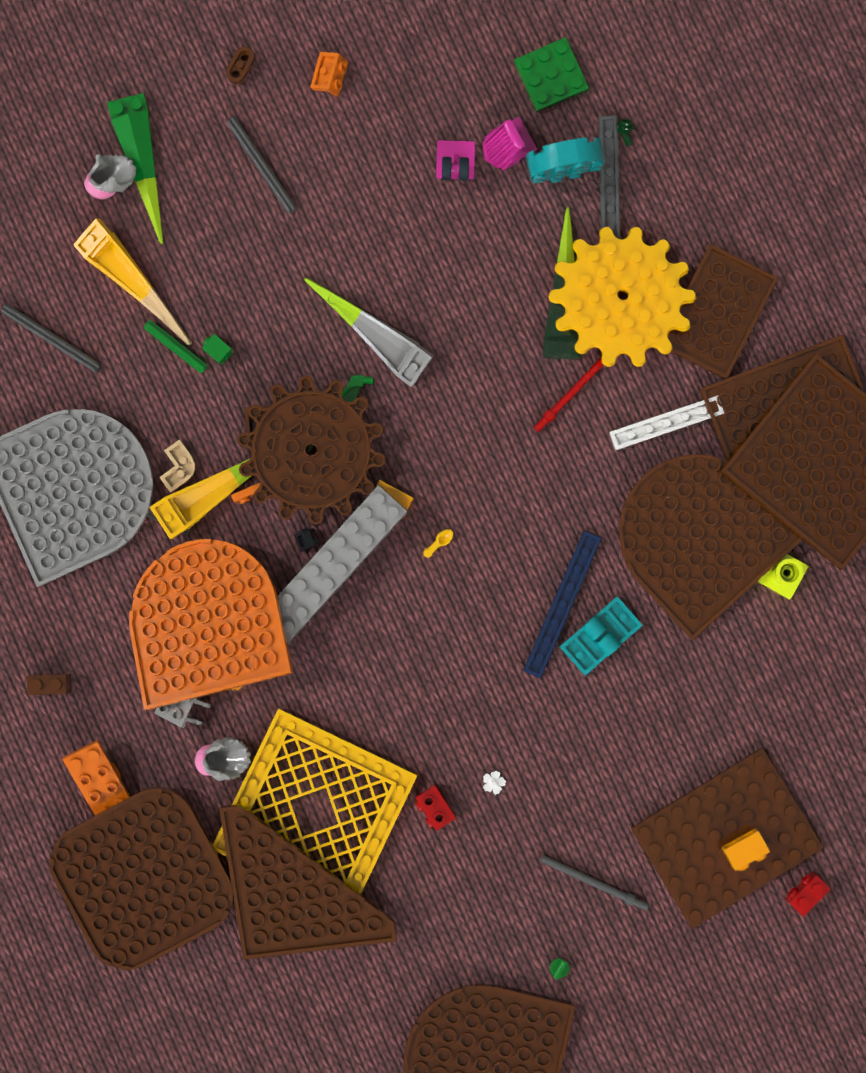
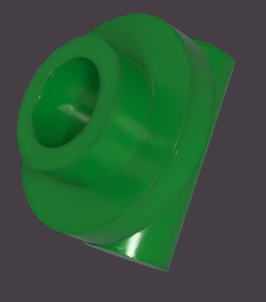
[550,958,569,980]

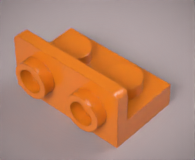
[310,52,348,96]

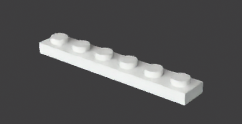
[609,396,724,451]

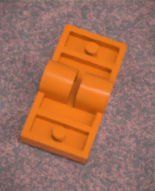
[62,740,130,815]

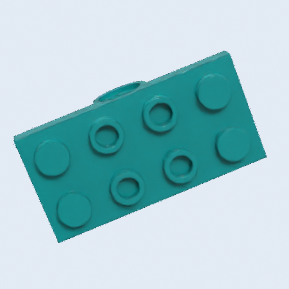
[559,596,643,676]

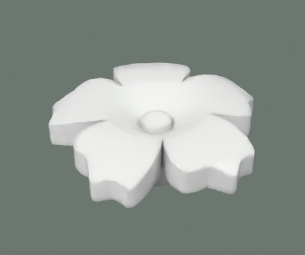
[483,771,506,795]

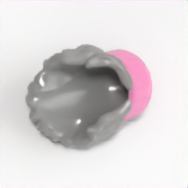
[84,154,136,200]
[195,737,251,781]

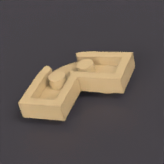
[160,440,195,493]

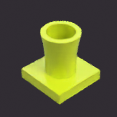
[757,554,809,600]

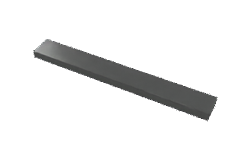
[598,115,621,239]

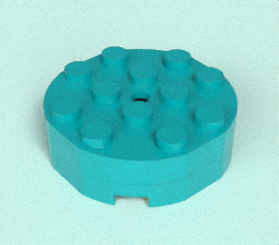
[526,137,605,184]

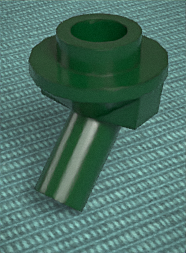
[616,119,635,147]

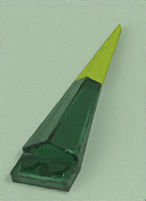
[543,207,582,360]

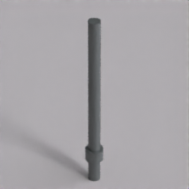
[540,855,649,911]

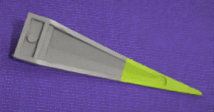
[305,278,434,387]

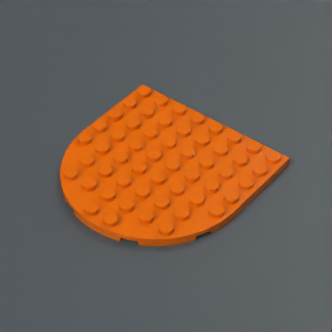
[129,539,293,710]

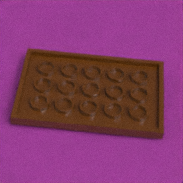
[668,243,778,379]

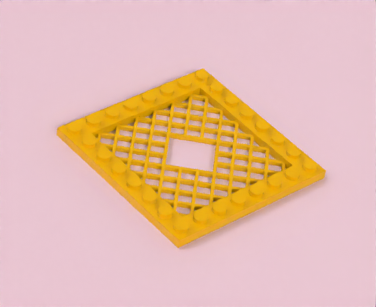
[213,708,417,894]

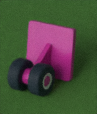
[436,141,475,181]

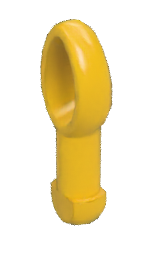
[423,529,453,558]

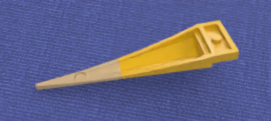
[73,218,192,345]

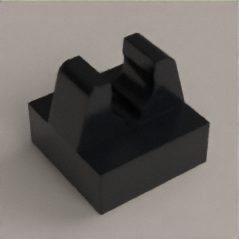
[294,527,320,552]

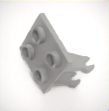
[155,698,211,728]

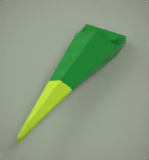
[107,93,163,245]

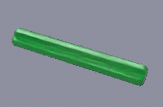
[144,320,208,374]

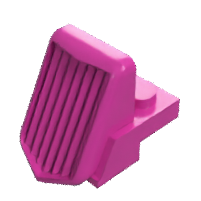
[483,117,538,171]

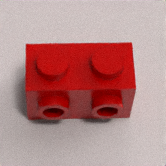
[414,784,456,831]
[785,872,831,917]

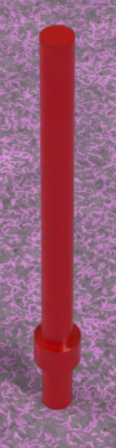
[533,357,604,433]

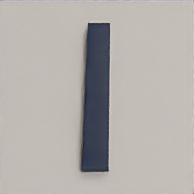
[523,530,601,679]

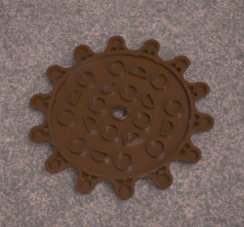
[237,376,385,524]

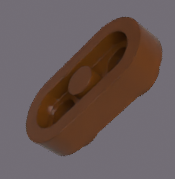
[226,47,255,84]

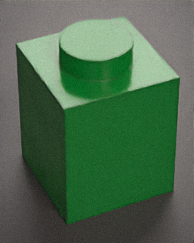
[202,334,234,366]

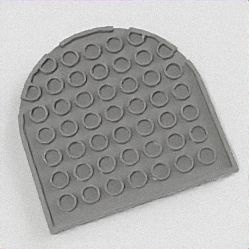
[0,409,153,587]

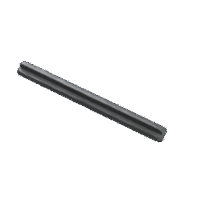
[227,117,296,214]
[1,304,100,372]

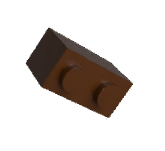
[27,674,71,695]

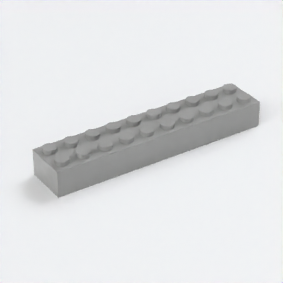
[277,485,409,645]

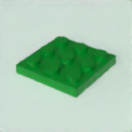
[514,37,589,113]

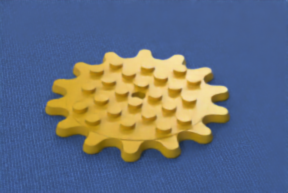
[548,227,696,367]

